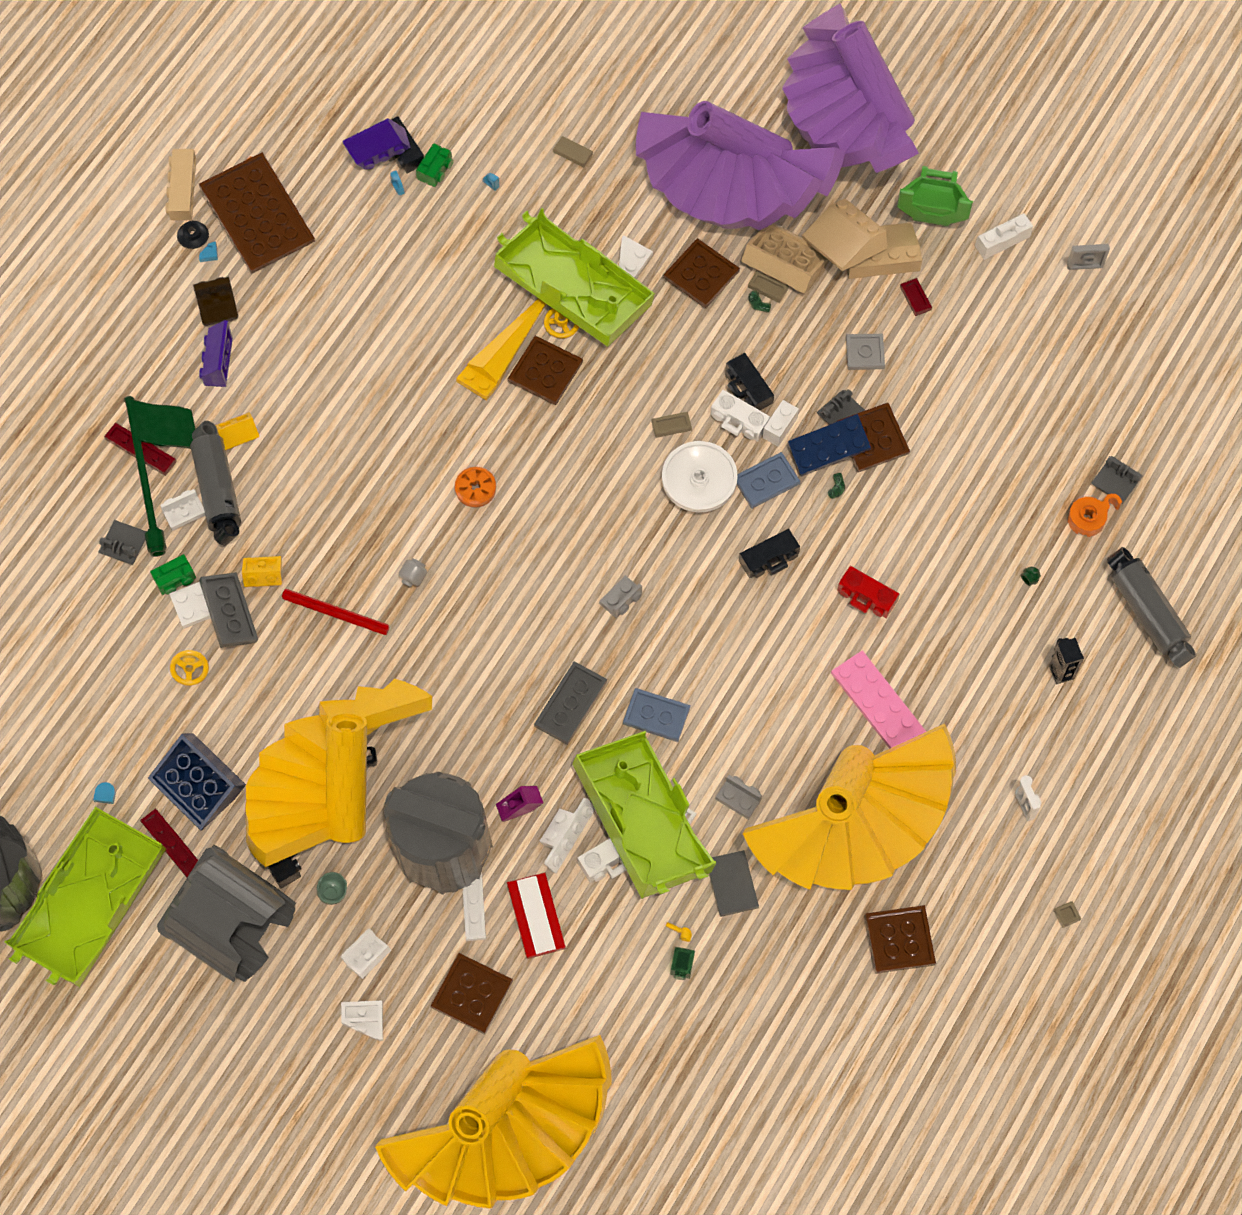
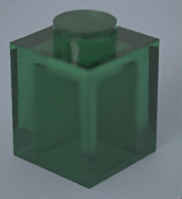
[670,947,695,980]

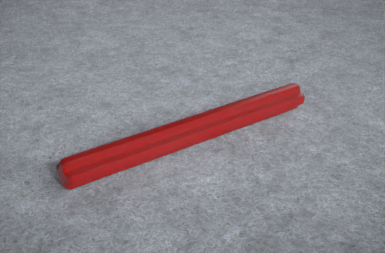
[282,589,390,635]

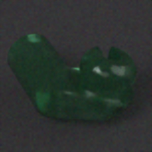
[748,291,771,313]
[828,473,846,499]

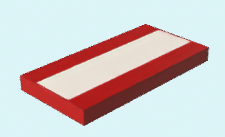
[507,872,566,959]

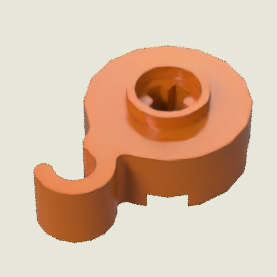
[1068,493,1122,537]

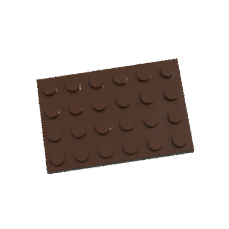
[199,152,315,274]

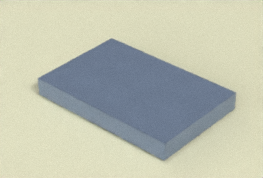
[737,452,801,509]
[623,688,691,742]

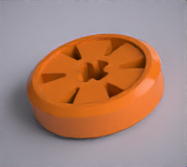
[455,467,496,507]

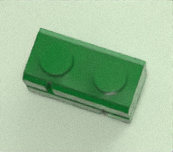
[416,143,453,187]
[150,554,196,595]

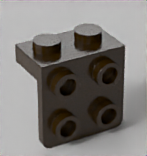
[193,277,238,326]

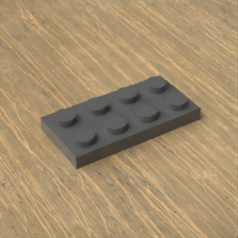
[199,572,258,648]
[534,661,607,745]

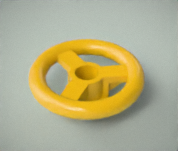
[544,308,579,339]
[170,650,209,686]

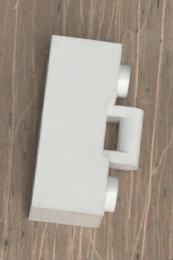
[975,213,1033,260]
[711,390,770,442]
[577,839,626,883]

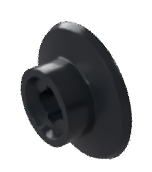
[177,221,209,249]

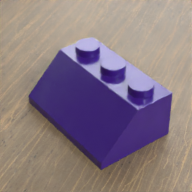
[343,118,411,170]
[199,320,233,387]

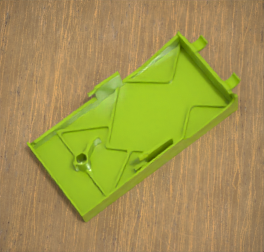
[494,208,655,347]
[572,731,716,899]
[4,807,166,988]

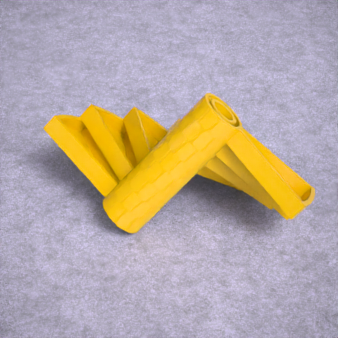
[245,679,432,867]
[743,723,956,890]
[375,1035,612,1209]

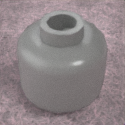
[399,558,427,587]

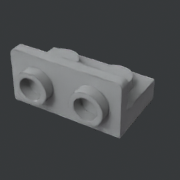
[599,575,642,618]
[715,775,762,820]

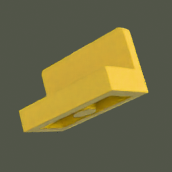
[215,412,259,450]

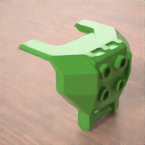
[897,166,973,226]

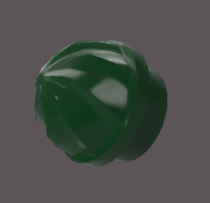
[1021,566,1041,586]

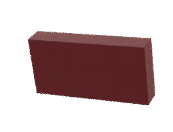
[900,278,932,316]

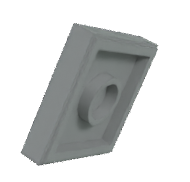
[1067,244,1110,270]
[846,334,885,370]

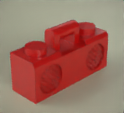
[837,565,900,619]

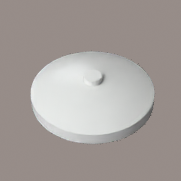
[662,441,738,512]

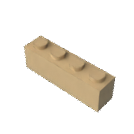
[165,149,196,220]

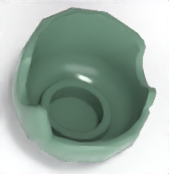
[317,872,347,905]

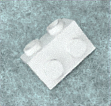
[160,489,205,531]
[341,929,391,979]

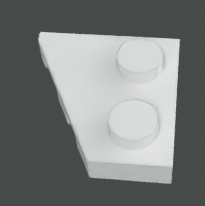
[619,235,653,279]
[341,1001,383,1041]

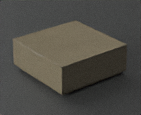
[1053,901,1081,928]

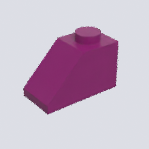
[496,786,544,822]

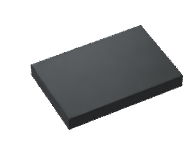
[709,850,759,917]

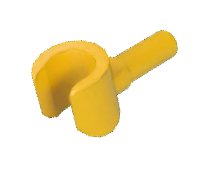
[666,922,692,942]

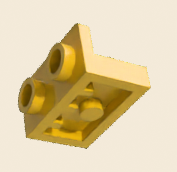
[242,556,282,587]

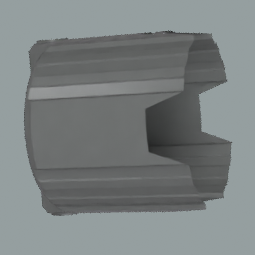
[384,772,493,895]
[0,816,41,932]
[157,845,296,982]

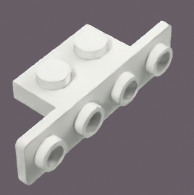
[540,798,595,873]

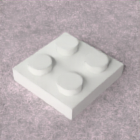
[169,582,211,629]

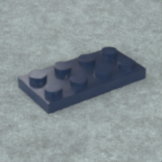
[788,414,871,477]

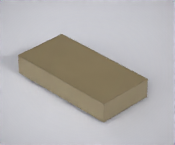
[553,136,593,168]
[748,271,789,303]
[651,412,692,438]

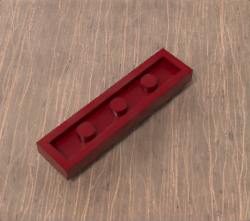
[104,422,177,476]
[140,808,198,878]

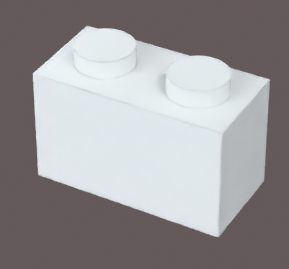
[763,400,799,447]

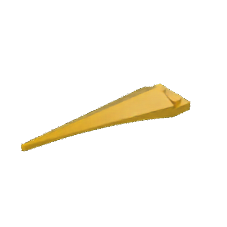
[456,298,546,400]

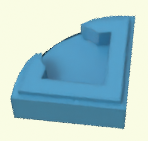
[390,170,405,196]
[483,173,500,191]
[199,241,218,262]

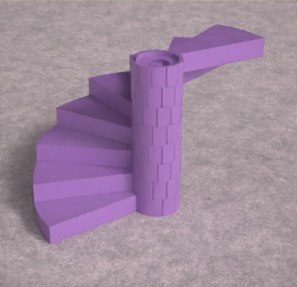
[782,3,919,173]
[636,101,845,230]

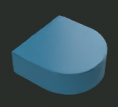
[93,782,116,804]

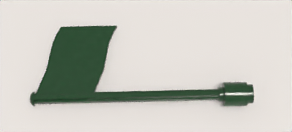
[123,396,195,557]

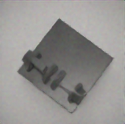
[817,389,865,425]
[1091,456,1143,504]
[98,520,147,565]

